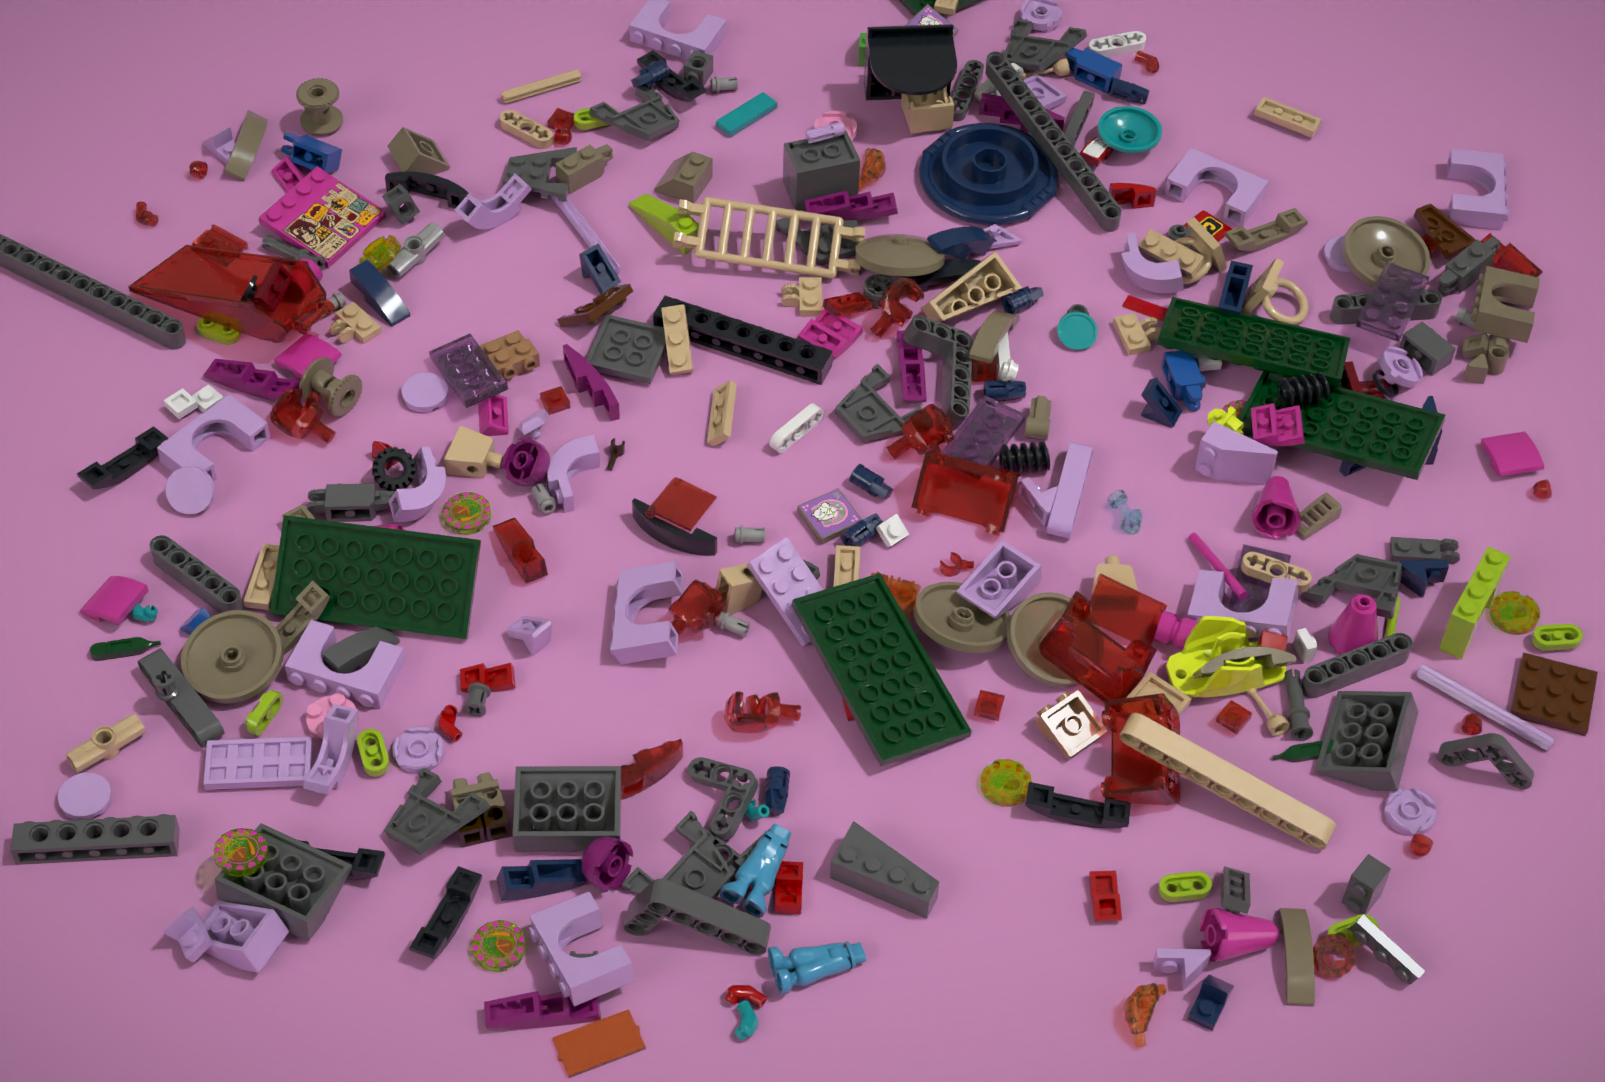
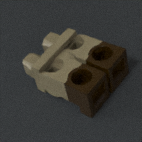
[451,772,511,847]

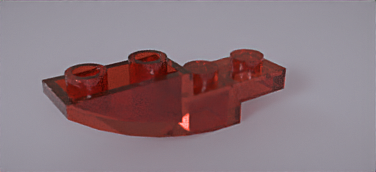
[621,739,683,800]

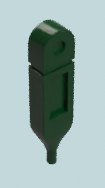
[90,637,161,661]
[1273,739,1334,763]

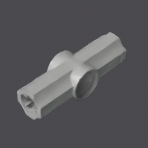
[385,222,445,279]

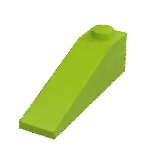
[629,193,699,255]

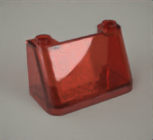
[911,451,1023,535]
[1039,591,1157,706]
[1101,693,1180,805]

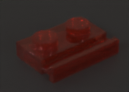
[192,224,248,267]

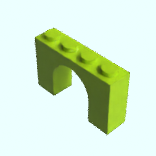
[1439,546,1511,659]

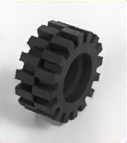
[372,447,416,491]

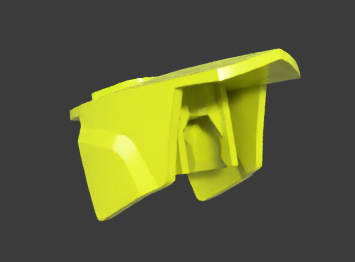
[1165,616,1286,697]

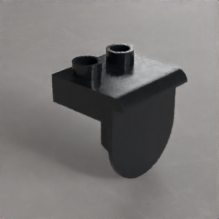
[864,24,957,100]

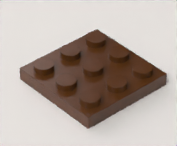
[1511,652,1598,736]

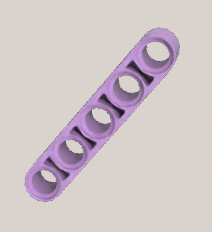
[1047,442,1093,539]

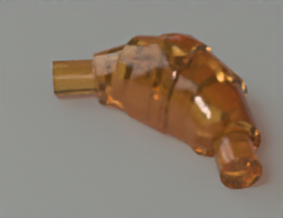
[859,148,886,192]
[1124,983,1167,1047]

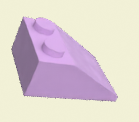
[1195,422,1278,484]
[956,540,1042,619]
[202,901,289,973]

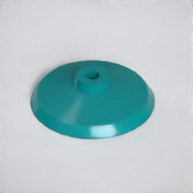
[1057,312,1098,350]

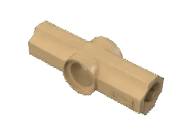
[65,713,146,773]

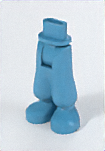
[719,824,791,917]
[768,941,866,995]

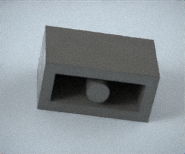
[1399,322,1456,376]
[1341,854,1391,914]

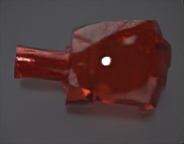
[870,278,925,339]
[270,388,336,444]
[886,404,954,460]
[668,579,727,637]
[724,691,801,733]

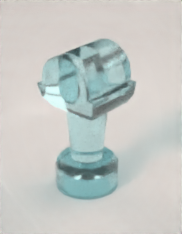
[1108,490,1142,535]

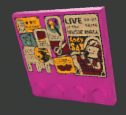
[259,166,386,268]

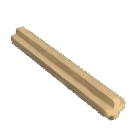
[501,69,582,104]

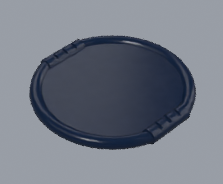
[918,123,1059,225]

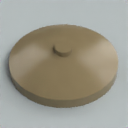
[1342,216,1430,292]
[855,234,945,276]
[913,582,1011,653]
[1007,592,1104,688]
[181,610,284,704]

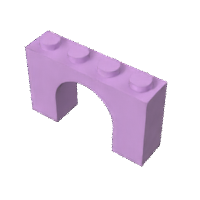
[629,0,726,60]
[1164,148,1269,227]
[1447,148,1509,230]
[157,394,271,482]
[609,561,684,665]
[1187,569,1298,642]
[285,620,406,709]
[528,892,635,1006]

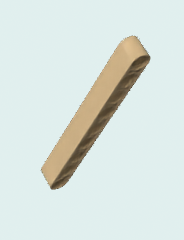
[1119,713,1336,850]

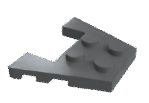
[1004,19,1087,72]
[589,84,680,141]
[503,147,577,202]
[775,218,858,266]
[835,364,933,442]
[1303,554,1402,619]
[384,768,490,855]
[622,811,734,900]

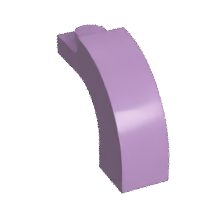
[455,174,532,229]
[1121,232,1184,293]
[547,435,600,513]
[389,446,446,522]
[303,704,358,794]

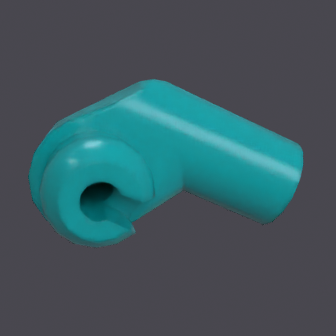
[130,602,158,623]
[739,799,770,821]
[735,1001,759,1040]

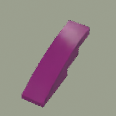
[979,93,1065,132]
[805,190,898,221]
[896,330,927,402]
[563,344,620,421]
[203,359,300,403]
[484,991,601,1029]

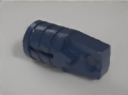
[631,60,670,88]
[1109,78,1149,104]
[1002,286,1044,314]
[984,380,1026,401]
[849,464,894,499]
[841,513,883,547]
[765,766,790,816]

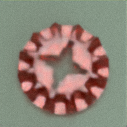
[1313,934,1356,978]

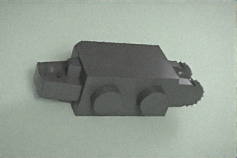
[1438,236,1500,295]
[307,483,394,522]

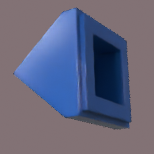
[180,607,211,635]

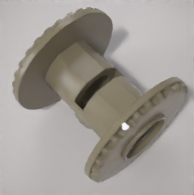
[296,78,343,136]
[299,357,363,417]

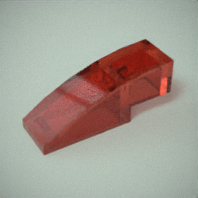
[1481,233,1543,278]
[493,517,548,584]

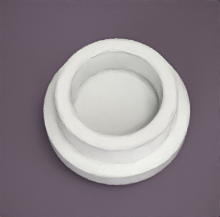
[1000,359,1019,382]

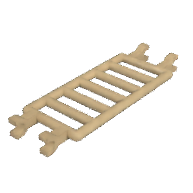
[673,197,866,279]

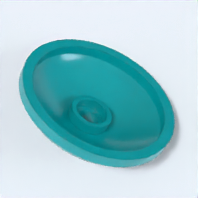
[1098,106,1162,154]

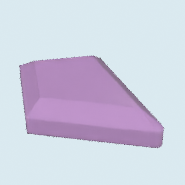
[983,224,1021,249]
[518,409,548,438]

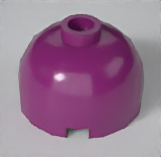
[502,437,550,486]
[582,836,633,892]

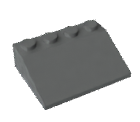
[1315,691,1419,791]
[513,766,621,851]
[215,823,352,942]

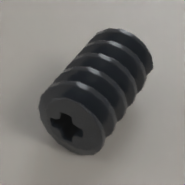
[1277,372,1330,408]
[999,441,1050,475]

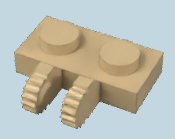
[781,277,823,317]
[329,302,382,344]
[1113,313,1161,356]

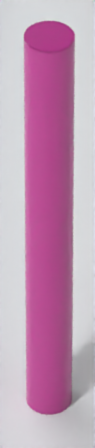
[1188,532,1248,599]

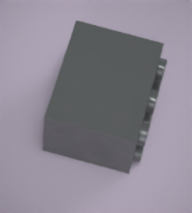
[783,131,860,211]

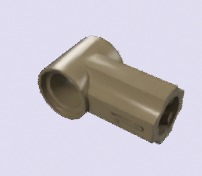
[1486,334,1510,375]
[1024,395,1051,440]

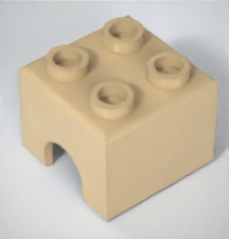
[901,86,954,134]

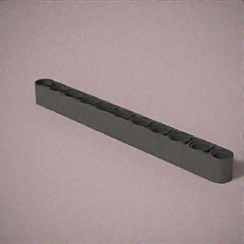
[985,51,1121,232]
[0,234,186,350]

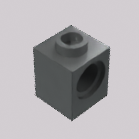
[684,50,713,87]
[382,184,420,224]

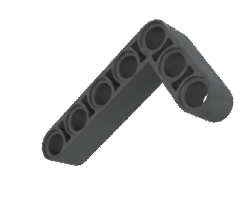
[903,316,973,430]
[624,879,771,955]

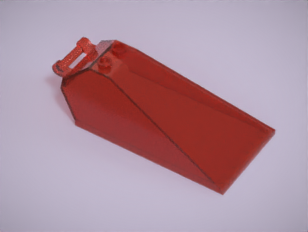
[128,245,335,343]

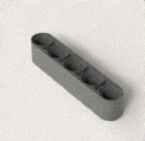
[1330,289,1442,325]
[149,535,244,613]
[1301,633,1413,698]
[137,648,225,747]

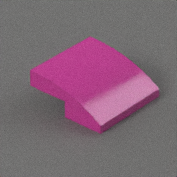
[798,306,863,359]
[274,333,342,380]
[1251,403,1305,446]
[1481,431,1544,476]
[80,576,149,625]

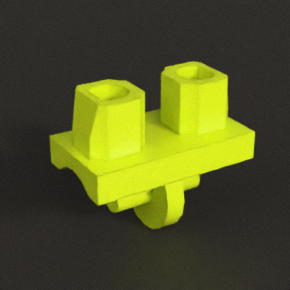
[1207,406,1244,435]

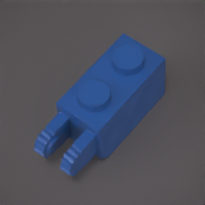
[1065,47,1122,94]
[281,132,342,173]
[1161,350,1206,412]

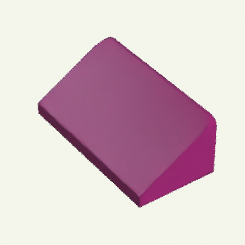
[271,156,305,192]
[478,391,509,436]

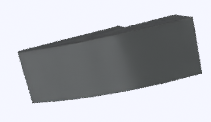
[322,627,400,674]

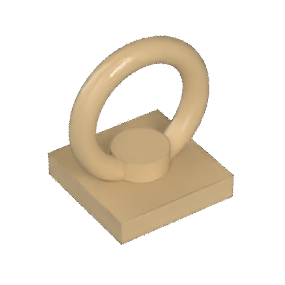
[1159,217,1227,284]
[1241,258,1309,325]

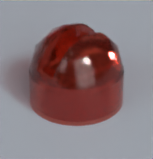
[554,127,572,145]
[189,161,208,179]
[1533,479,1552,499]
[1461,713,1483,735]
[1410,834,1433,857]

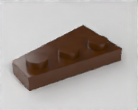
[1414,203,1476,260]
[557,284,634,327]

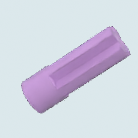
[805,122,845,144]

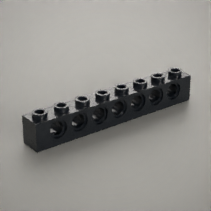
[653,295,833,385]

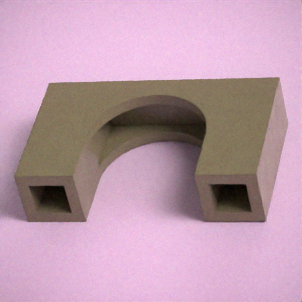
[1470,266,1540,343]

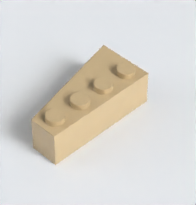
[921,251,1022,323]

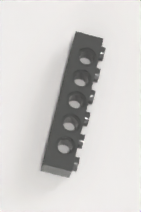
[11,814,180,865]

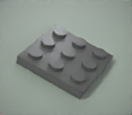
[586,314,667,385]

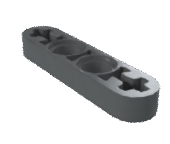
[952,60,984,121]
[1064,91,1095,146]

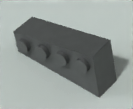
[830,821,940,919]

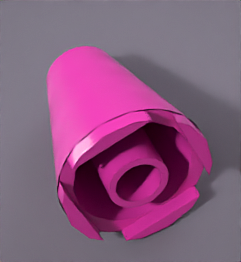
[1252,476,1301,540]
[1328,594,1378,655]
[1200,908,1279,962]

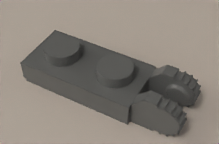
[1389,537,1460,564]

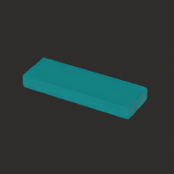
[716,92,777,137]

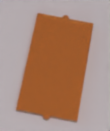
[553,1009,646,1078]

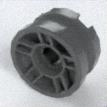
[863,274,895,309]

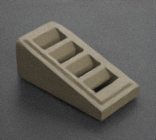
[1296,492,1342,539]

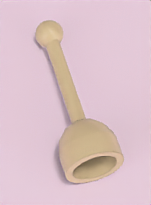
[1021,58,1070,80]
[1247,688,1290,736]

